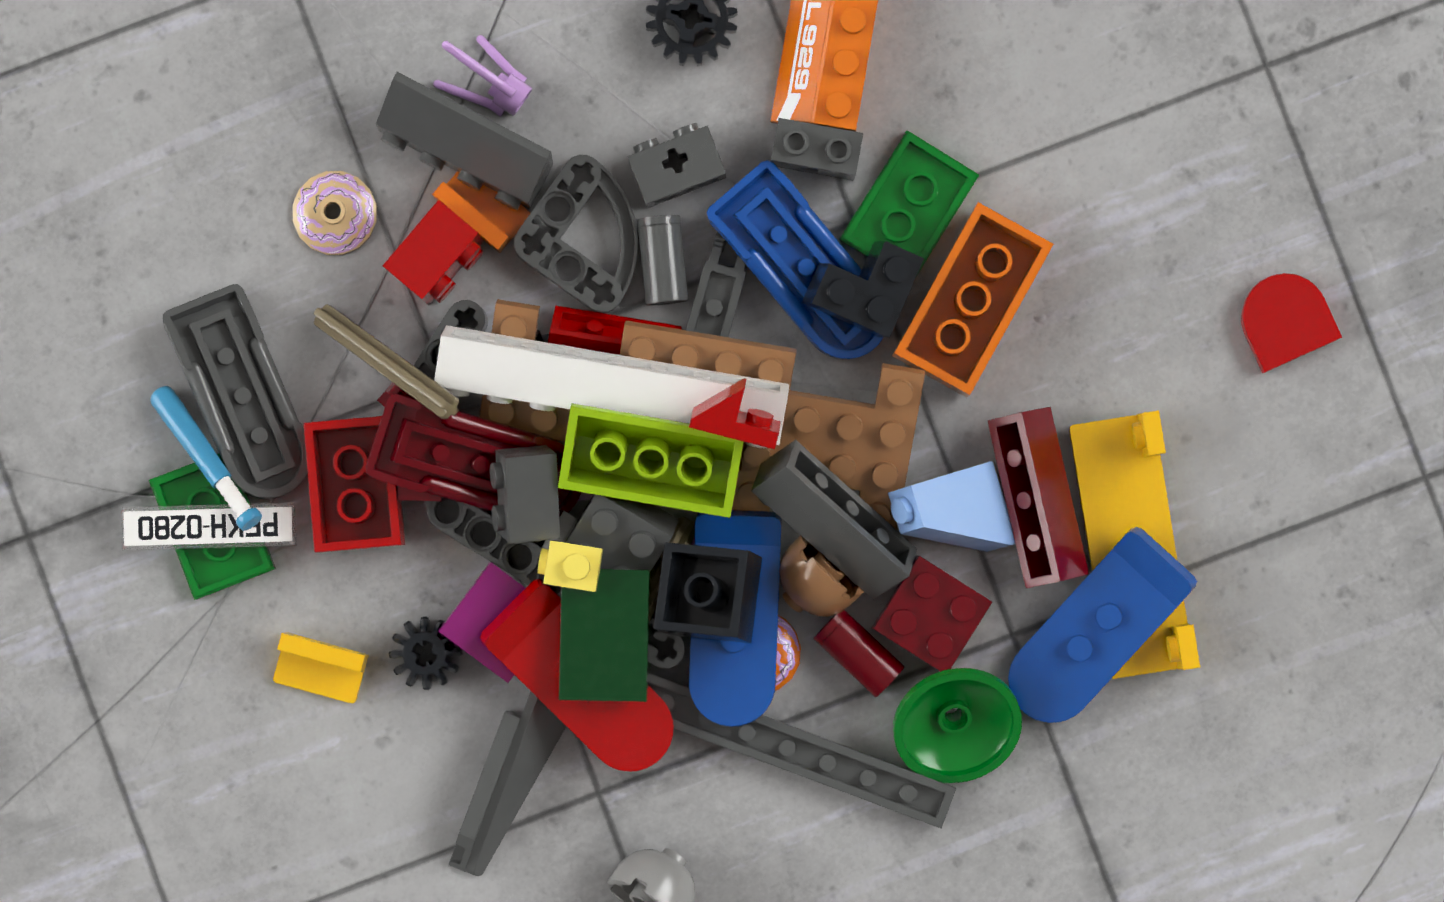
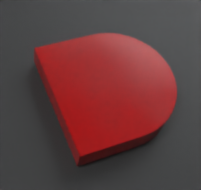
[1241,273,1342,373]

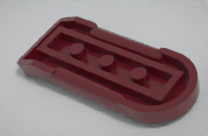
[366,393,581,517]

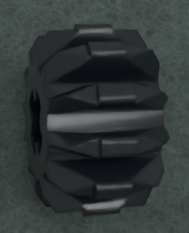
[389,616,463,690]

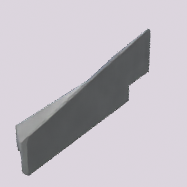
[448,692,567,876]

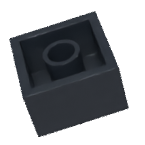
[654,542,762,643]

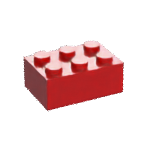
[304,416,405,553]

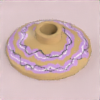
[293,171,377,255]

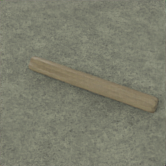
[314,304,459,419]

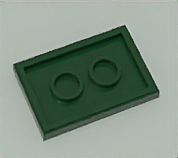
[559,569,650,702]

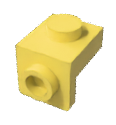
[538,540,603,592]

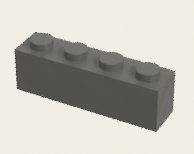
[751,440,917,599]

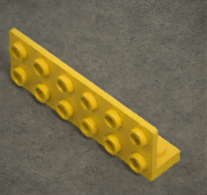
[1069,410,1200,679]

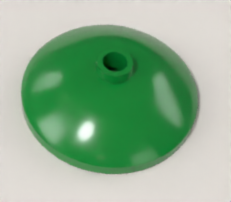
[893,668,1022,783]

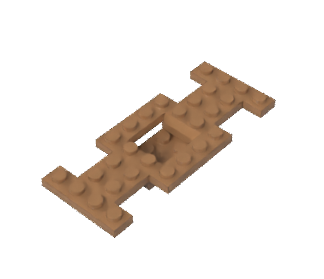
[479,299,925,530]

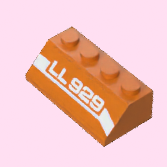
[770,0,878,132]

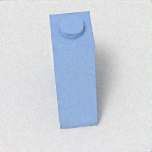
[888,461,1015,552]

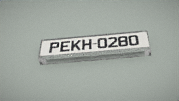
[121,502,297,550]

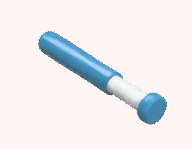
[150,386,262,531]

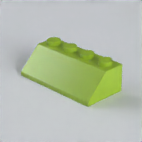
[558,403,744,518]

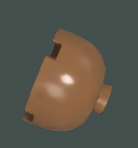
[779,535,864,617]

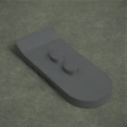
[163,284,308,499]

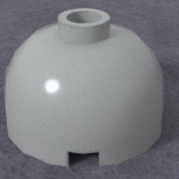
[608,848,695,902]

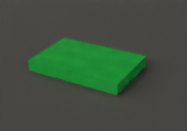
[839,130,979,277]
[149,453,276,600]

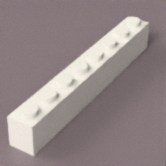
[434,325,789,448]

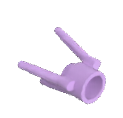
[433,35,532,117]

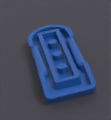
[706,160,883,359]
[689,510,782,727]
[1008,527,1197,723]

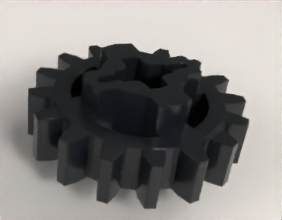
[646,0,738,67]

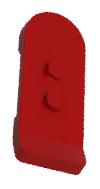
[480,579,674,772]

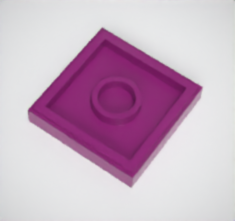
[438,562,525,683]

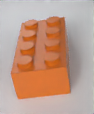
[892,202,1054,398]

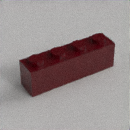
[987,407,1089,589]

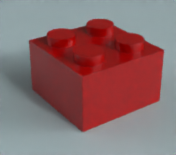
[382,200,484,305]

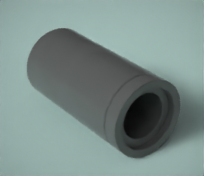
[637,215,689,306]

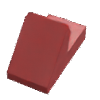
[689,378,781,449]

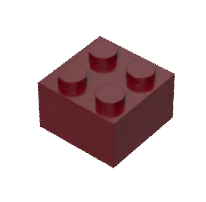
[871,556,992,671]

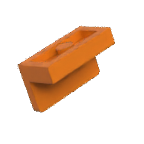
[432,171,530,253]

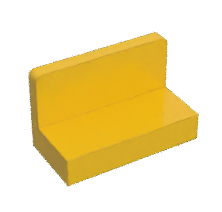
[273,632,369,703]

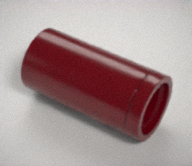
[813,610,905,698]

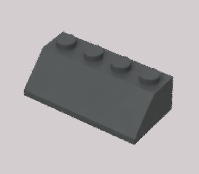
[376,72,553,210]

